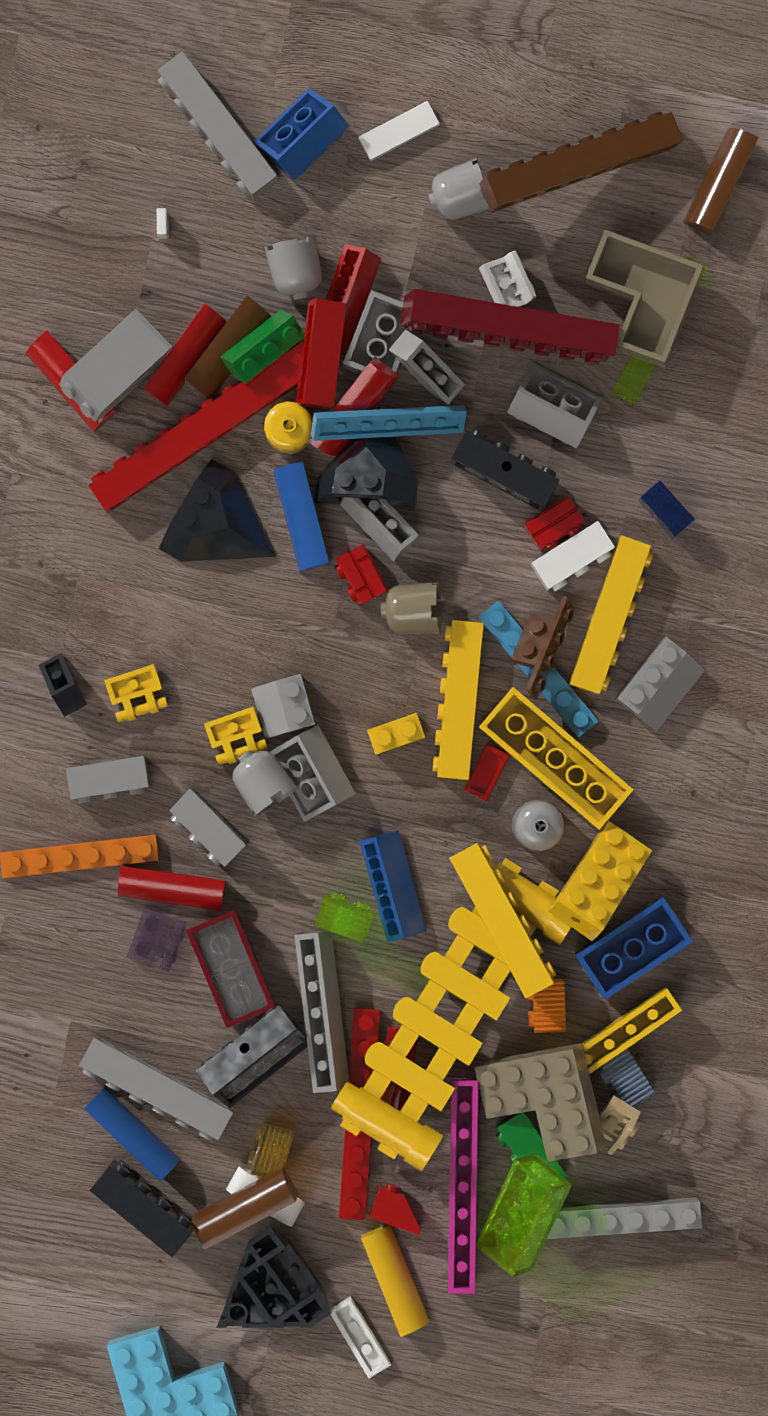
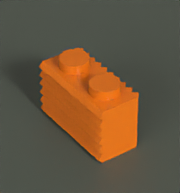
[527,978,566,1033]

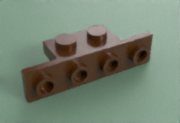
[511,596,574,700]

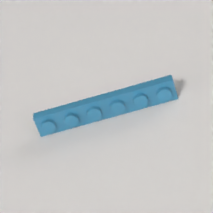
[311,405,467,441]
[478,601,598,738]

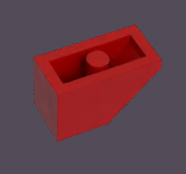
[369,1183,421,1235]

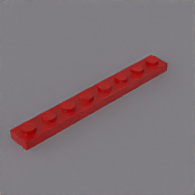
[339,1008,380,1220]

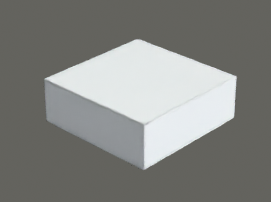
[157,208,169,239]

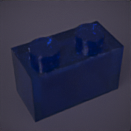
[638,480,695,539]

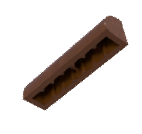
[683,128,759,236]
[184,296,272,399]
[192,1167,299,1250]

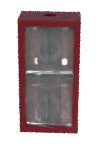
[186,909,276,1028]

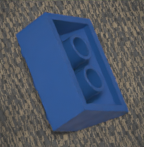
[254,88,349,180]

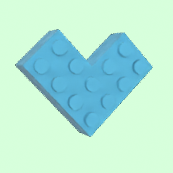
[107,1326,239,1416]

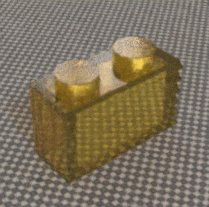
[247,1121,296,1178]

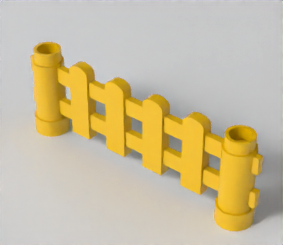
[330,858,571,1172]

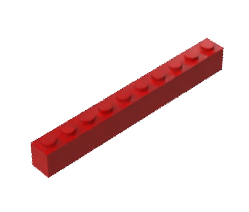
[88,341,304,513]

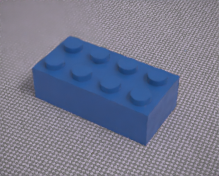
[574,897,693,1000]

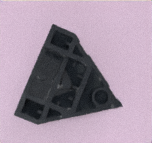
[315,406,419,508]
[159,459,275,562]
[216,1225,332,1328]

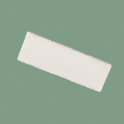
[358,101,440,162]
[330,1296,391,1378]

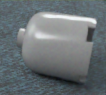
[428,158,490,220]
[265,236,322,300]
[233,750,298,817]
[512,800,564,852]

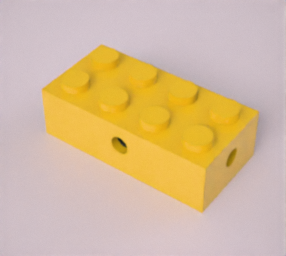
[549,821,652,941]

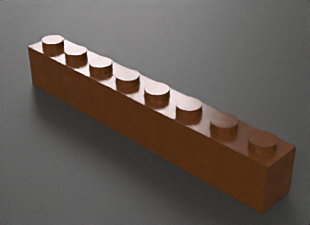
[479,111,684,213]

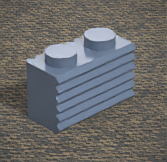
[598,1049,655,1107]

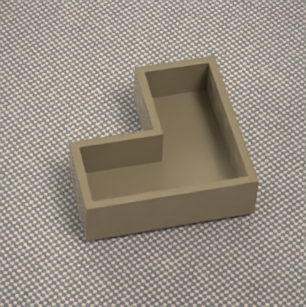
[586,230,703,369]
[474,1043,606,1162]

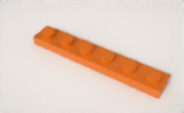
[0,834,159,878]

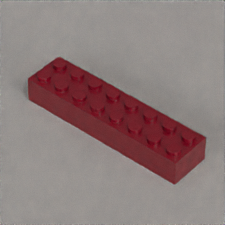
[400,289,620,365]

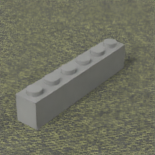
[157,51,278,199]
[294,930,350,1093]
[79,1036,234,1141]
[540,1197,702,1239]

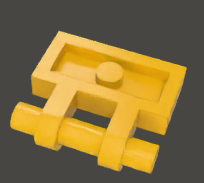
[104,664,168,723]
[204,707,268,766]

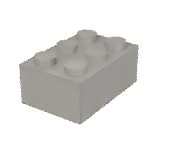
[343,290,407,374]

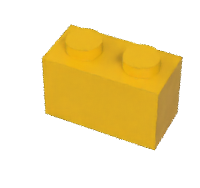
[367,713,425,755]

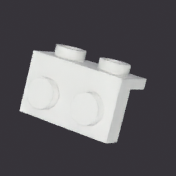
[479,251,536,307]

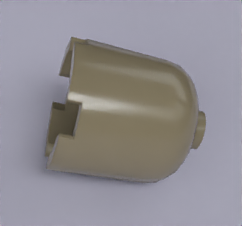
[381,582,442,634]

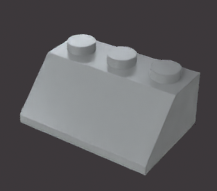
[507,362,602,448]
[615,637,705,732]
[270,725,356,822]
[169,788,248,867]

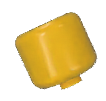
[264,401,313,454]

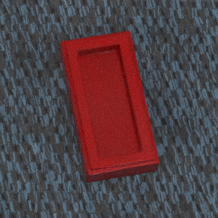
[463,744,510,802]

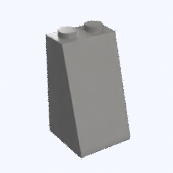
[59,309,173,423]

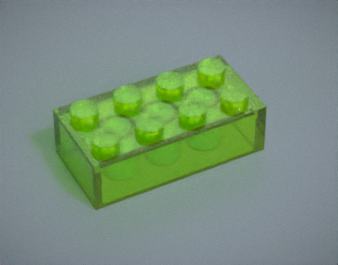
[476,1154,572,1277]

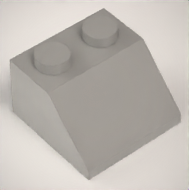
[251,674,315,739]

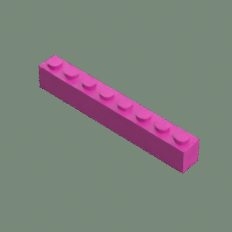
[448,1078,478,1294]

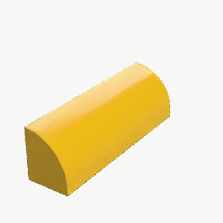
[361,1224,429,1337]

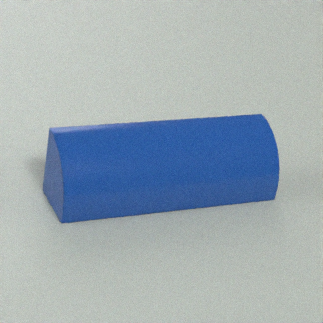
[273,461,329,572]
[359,830,427,942]
[84,1087,180,1182]

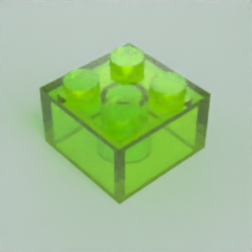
[314,891,374,943]

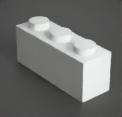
[530,521,615,591]

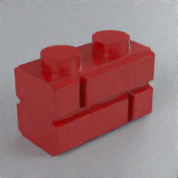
[523,496,585,553]
[334,544,389,606]

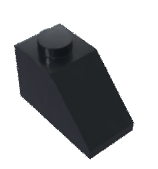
[39,653,87,717]

